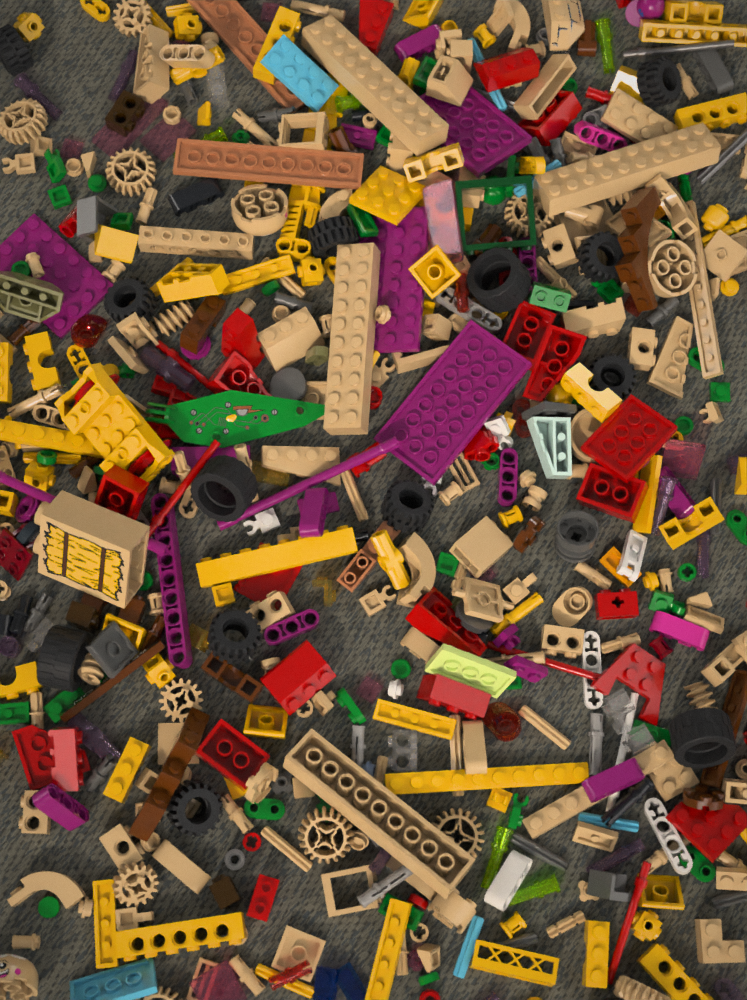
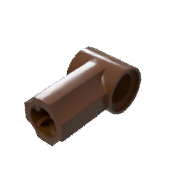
[576,20,597,57]
[327,126,358,153]
[473,224,503,258]

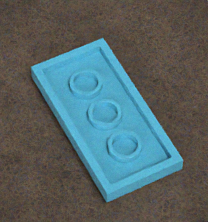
[260,34,339,112]
[69,957,158,1000]

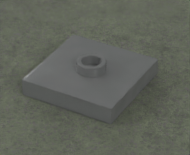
[521,401,577,420]
[86,621,138,679]

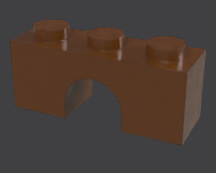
[180,295,226,355]
[80,592,147,626]
[201,651,264,705]

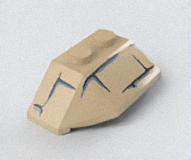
[541,0,585,51]

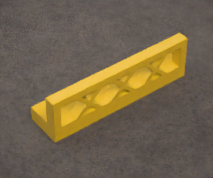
[469,939,559,987]

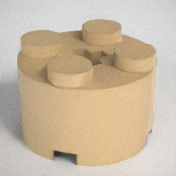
[427,888,477,934]

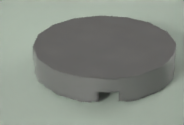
[269,368,308,401]
[455,600,493,634]

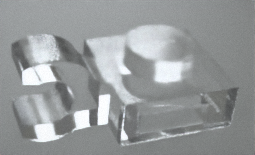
[27,618,55,655]

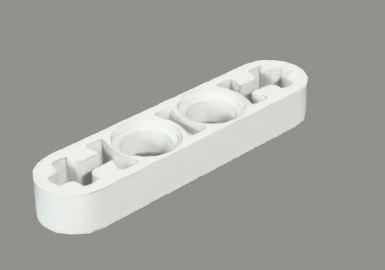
[581,631,603,710]
[644,798,693,875]

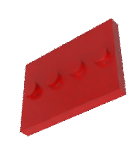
[581,394,678,484]

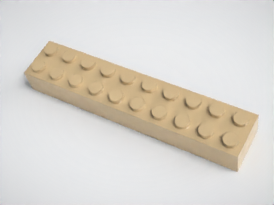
[301,14,449,157]
[533,123,721,217]
[323,243,381,435]
[283,728,476,899]

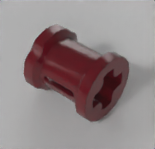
[648,635,674,660]

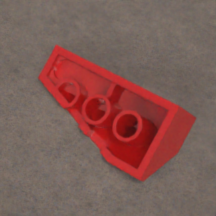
[522,324,587,403]
[206,350,272,396]
[405,586,487,657]

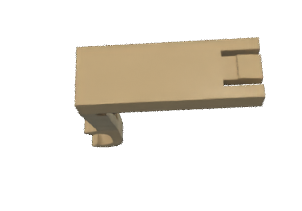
[391,345,449,374]

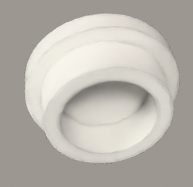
[388,679,404,699]

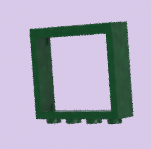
[453,175,537,255]

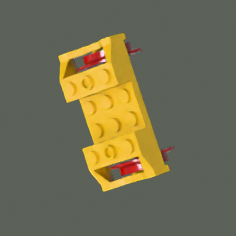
[54,363,175,482]

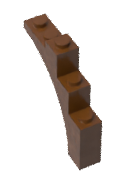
[615,186,661,312]
[128,707,210,842]

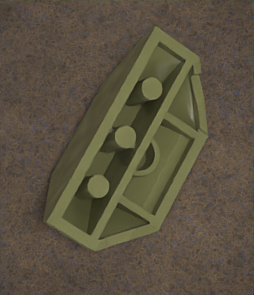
[0,271,64,323]

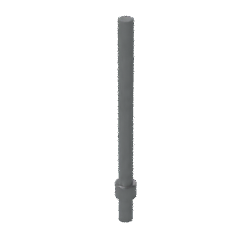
[623,40,734,59]

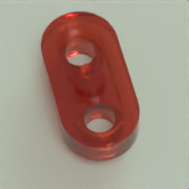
[512,399,531,438]

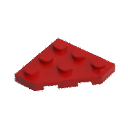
[11,724,91,790]
[666,802,747,863]

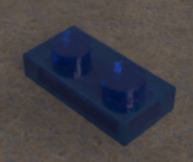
[332,961,367,1000]
[313,965,339,1000]

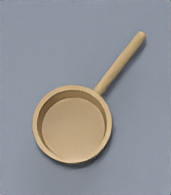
[571,409,684,465]

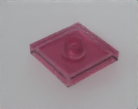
[661,439,706,480]
[189,960,247,1000]

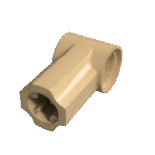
[564,205,604,230]

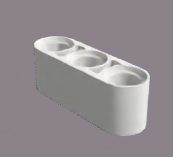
[484,850,533,911]

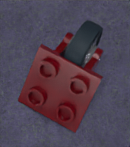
[0,520,40,581]

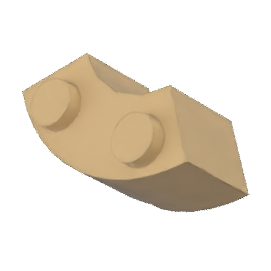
[318,188,352,222]

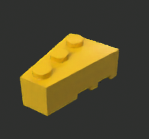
[156,263,230,303]

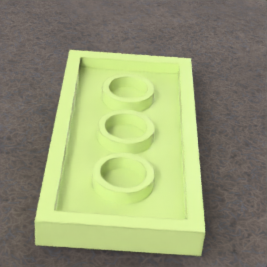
[425,643,517,698]

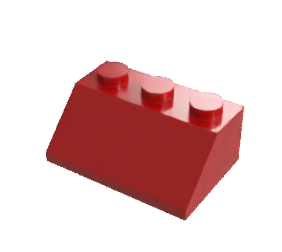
[474,47,540,93]
[517,90,583,147]
[260,640,336,716]

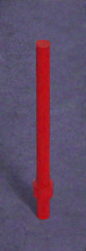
[155,340,217,394]
[149,439,221,538]
[487,641,602,680]
[607,861,652,984]

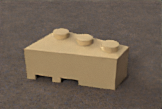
[560,297,626,339]

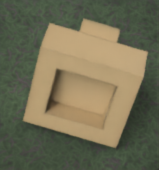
[699,401,724,424]
[311,690,337,716]

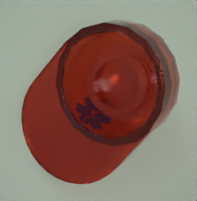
[71,314,107,348]
[482,702,522,742]

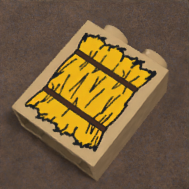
[33,490,150,609]

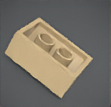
[256,306,326,373]

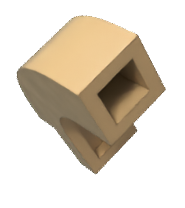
[493,0,530,52]
[645,173,698,240]
[397,532,436,605]
[700,643,744,687]
[7,871,87,909]

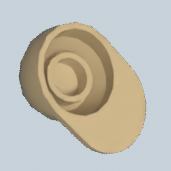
[552,586,593,627]

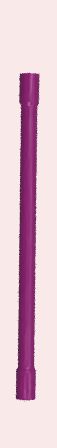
[216,436,400,531]
[0,470,169,557]

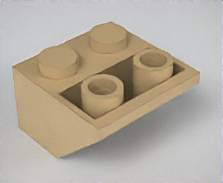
[426,54,474,106]

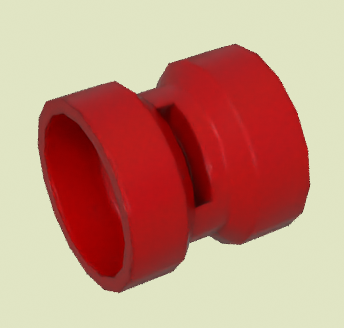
[370,386,383,410]

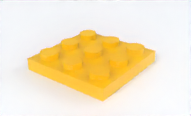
[349,165,428,226]

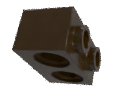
[105,90,145,137]
[65,600,102,634]
[209,874,242,910]

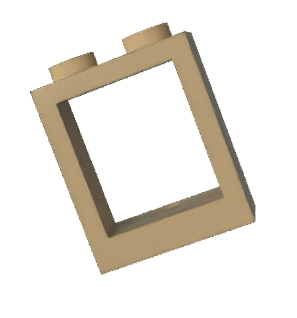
[276,112,329,150]
[321,865,381,917]

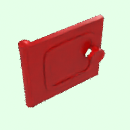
[233,542,303,611]

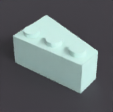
[526,416,572,479]

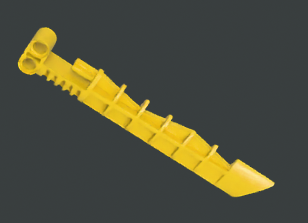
[276,73,348,263]

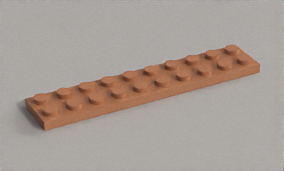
[186,0,306,114]
[173,138,364,190]

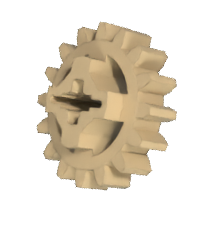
[113,0,153,38]
[159,678,204,723]
[112,861,159,907]

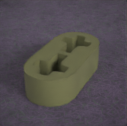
[305,346,329,366]

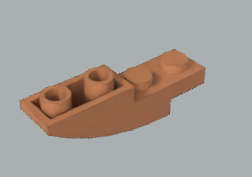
[336,521,401,592]

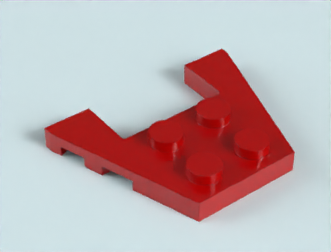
[146,375,197,439]
[590,643,666,726]

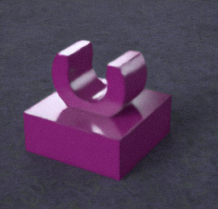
[493,623,521,651]

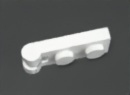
[616,529,648,582]

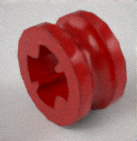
[242,833,261,852]

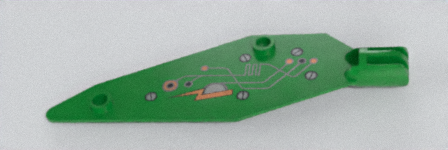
[144,390,325,448]

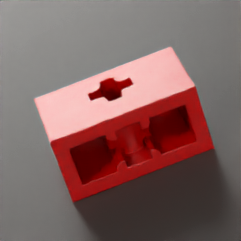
[594,588,639,620]
[246,874,280,922]

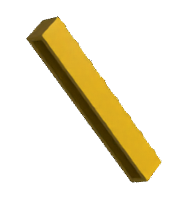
[196,525,358,588]

